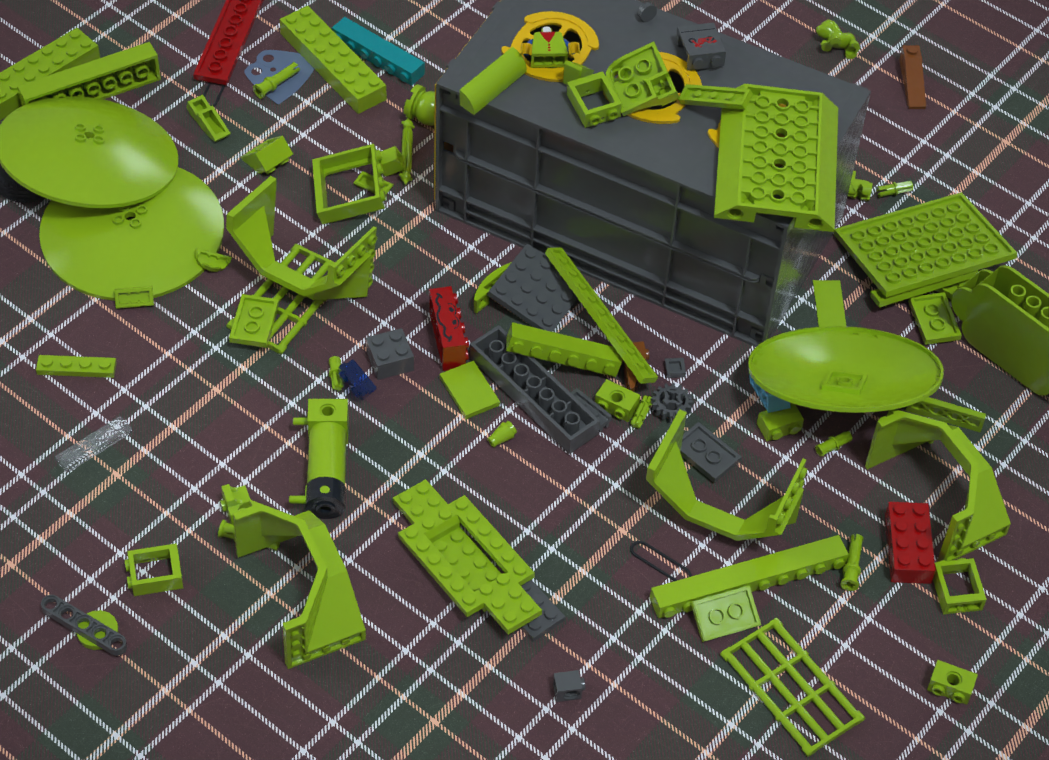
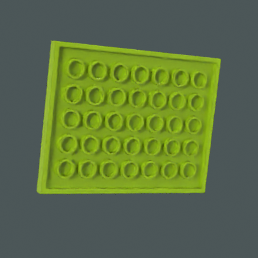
[834,192,1017,297]

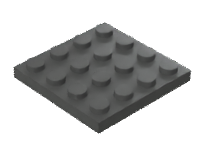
[487,243,578,332]

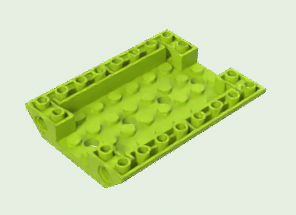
[714,84,838,232]

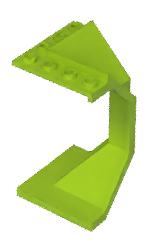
[226,176,377,300]
[646,409,808,541]
[865,409,1011,561]
[233,499,366,669]

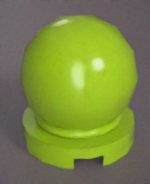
[403,84,435,126]

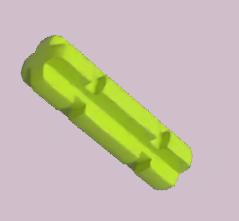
[631,395,652,429]

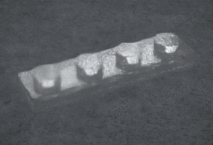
[55,416,132,473]

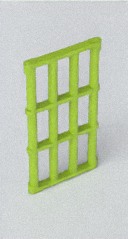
[226,244,335,355]
[720,618,865,757]

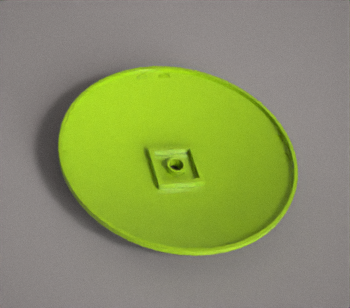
[0,96,178,208]
[39,167,224,301]
[748,326,944,413]

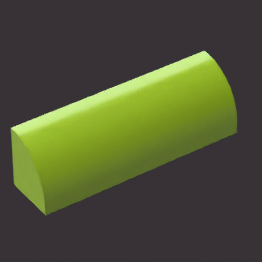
[459,47,527,115]

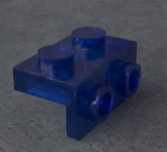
[338,359,377,400]

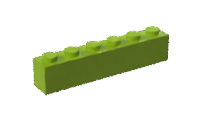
[506,322,622,377]

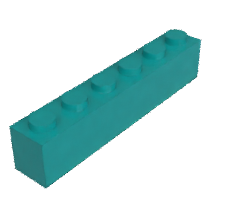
[332,17,425,86]

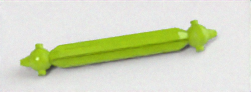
[399,118,415,185]

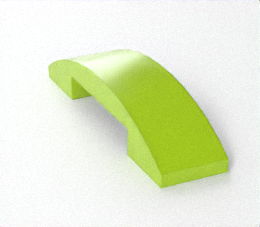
[474,262,512,314]

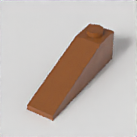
[899,45,926,109]

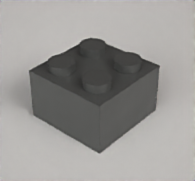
[366,328,414,380]

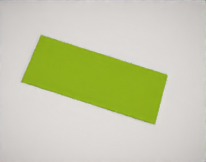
[813,280,846,327]

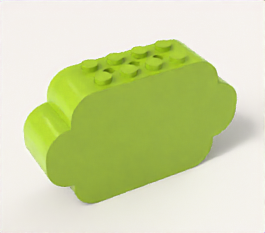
[951,265,1049,395]

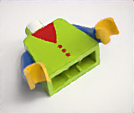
[520,27,580,68]

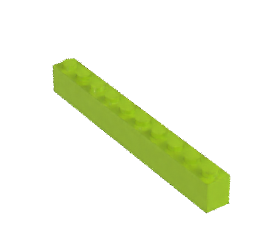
[650,535,849,619]

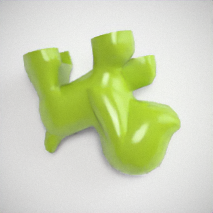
[816,19,860,59]

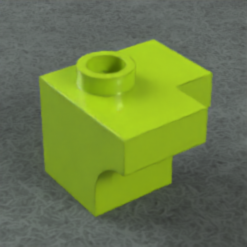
[220,484,251,524]

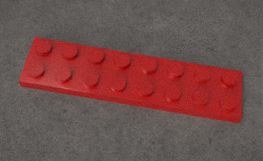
[193,0,263,85]

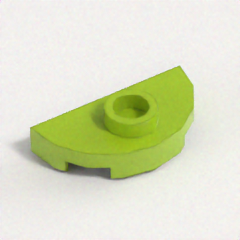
[195,248,232,272]

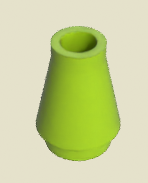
[487,421,517,447]

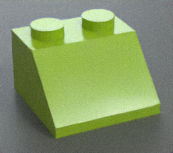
[241,136,293,174]

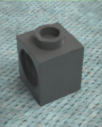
[553,670,585,702]

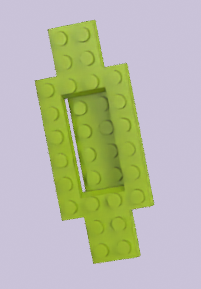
[393,479,542,635]

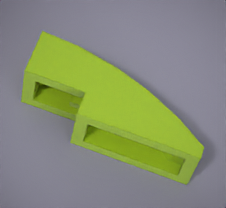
[187,95,231,142]

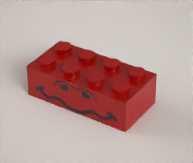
[429,286,469,371]
[885,502,935,584]

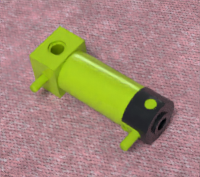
[289,399,349,519]

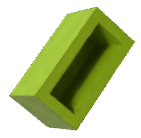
[757,403,804,441]

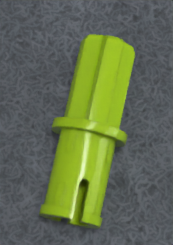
[877,181,913,198]
[329,356,344,391]
[815,431,853,457]

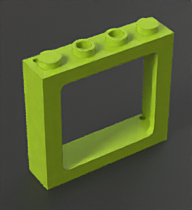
[312,144,387,224]

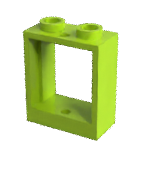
[567,71,621,128]
[125,543,183,596]
[933,558,987,615]

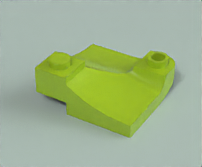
[606,41,680,116]

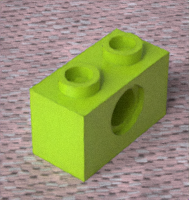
[595,379,640,422]
[927,660,978,705]

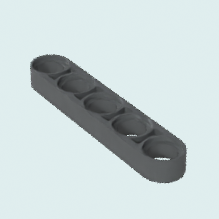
[41,595,127,656]

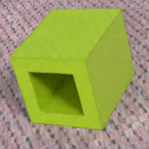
[380,146,404,177]

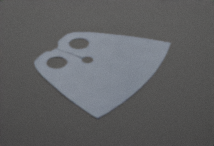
[245,50,314,105]

